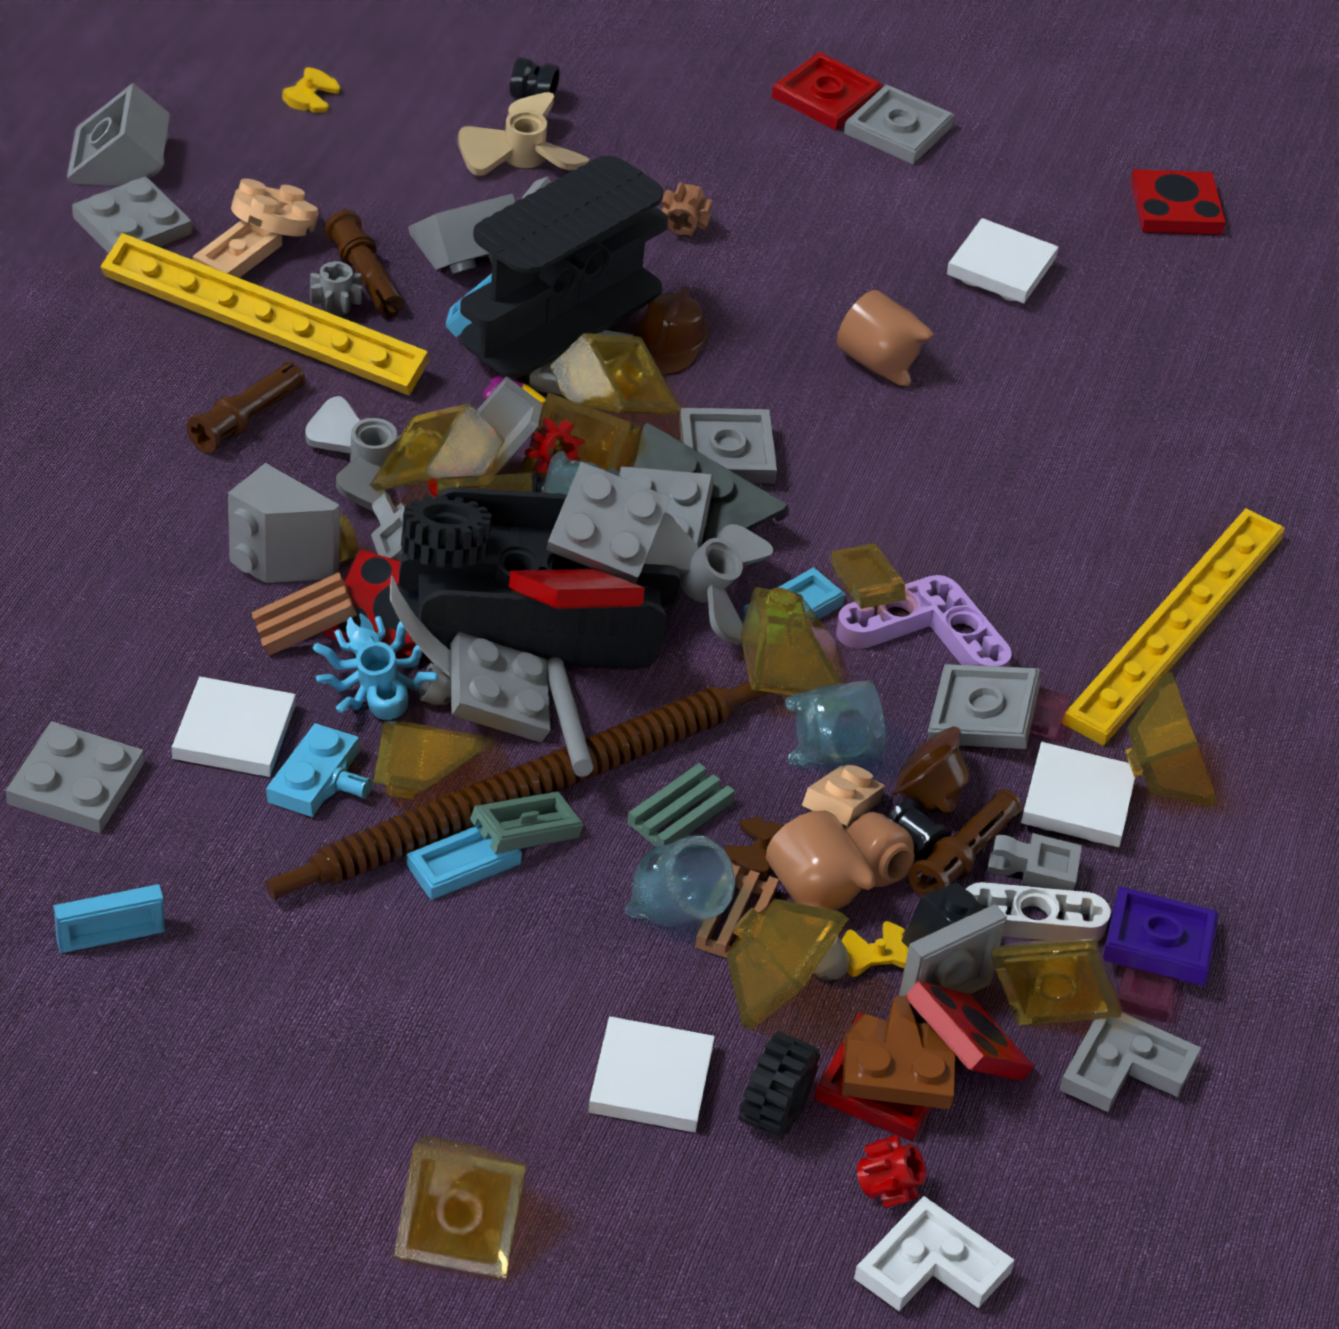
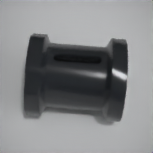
[888,798,951,861]

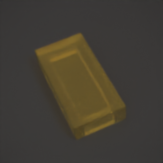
[831,543,906,609]

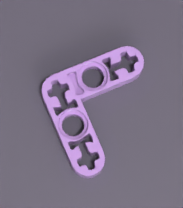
[836,575,1011,667]

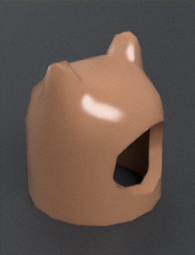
[836,290,933,386]
[766,810,876,928]

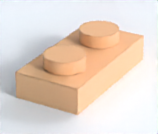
[193,216,282,278]
[802,765,885,826]

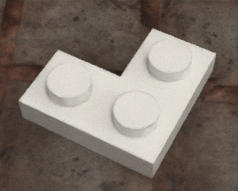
[854,1196,1014,1311]

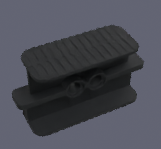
[460,156,668,378]
[399,487,680,670]

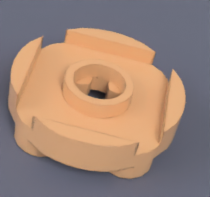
[231,178,319,236]

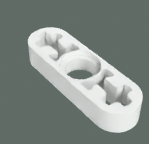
[966,882,1111,944]

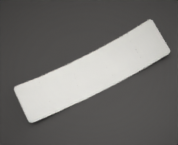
[390,575,451,678]

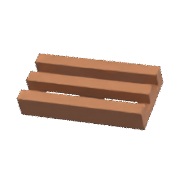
[251,572,357,656]
[695,864,779,964]

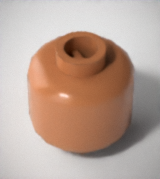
[844,812,914,887]

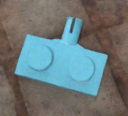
[266,723,372,817]

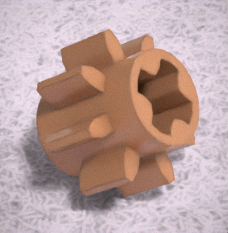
[660,182,713,237]

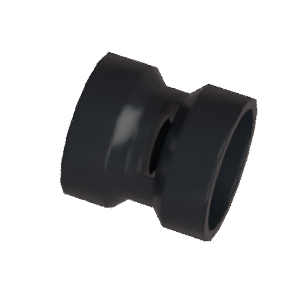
[509,57,560,99]

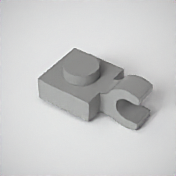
[371,492,406,561]
[987,833,1082,891]

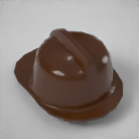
[629,286,710,376]
[892,726,971,814]

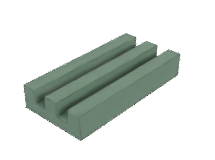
[627,763,735,852]
[470,791,584,854]

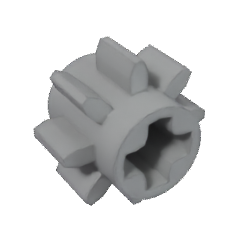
[310,261,362,316]

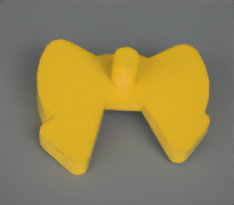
[282,67,340,113]
[841,921,909,977]

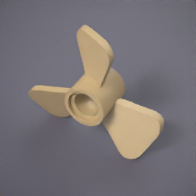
[458,92,589,176]

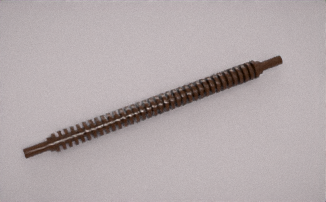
[265,675,773,900]

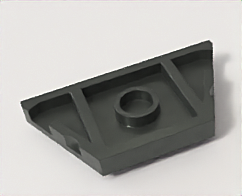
[634,422,789,546]

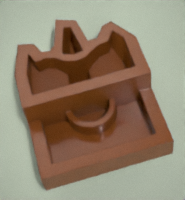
[842,996,955,1109]

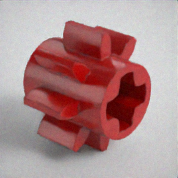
[524,417,585,476]
[857,1135,926,1208]

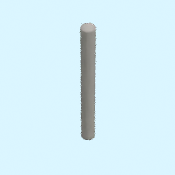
[547,657,593,777]

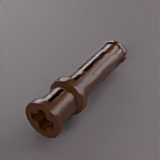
[324,210,405,318]
[186,361,306,453]
[908,789,1023,897]

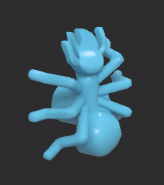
[313,613,438,720]

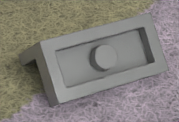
[449,376,543,488]

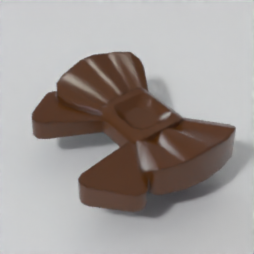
[725,817,784,879]

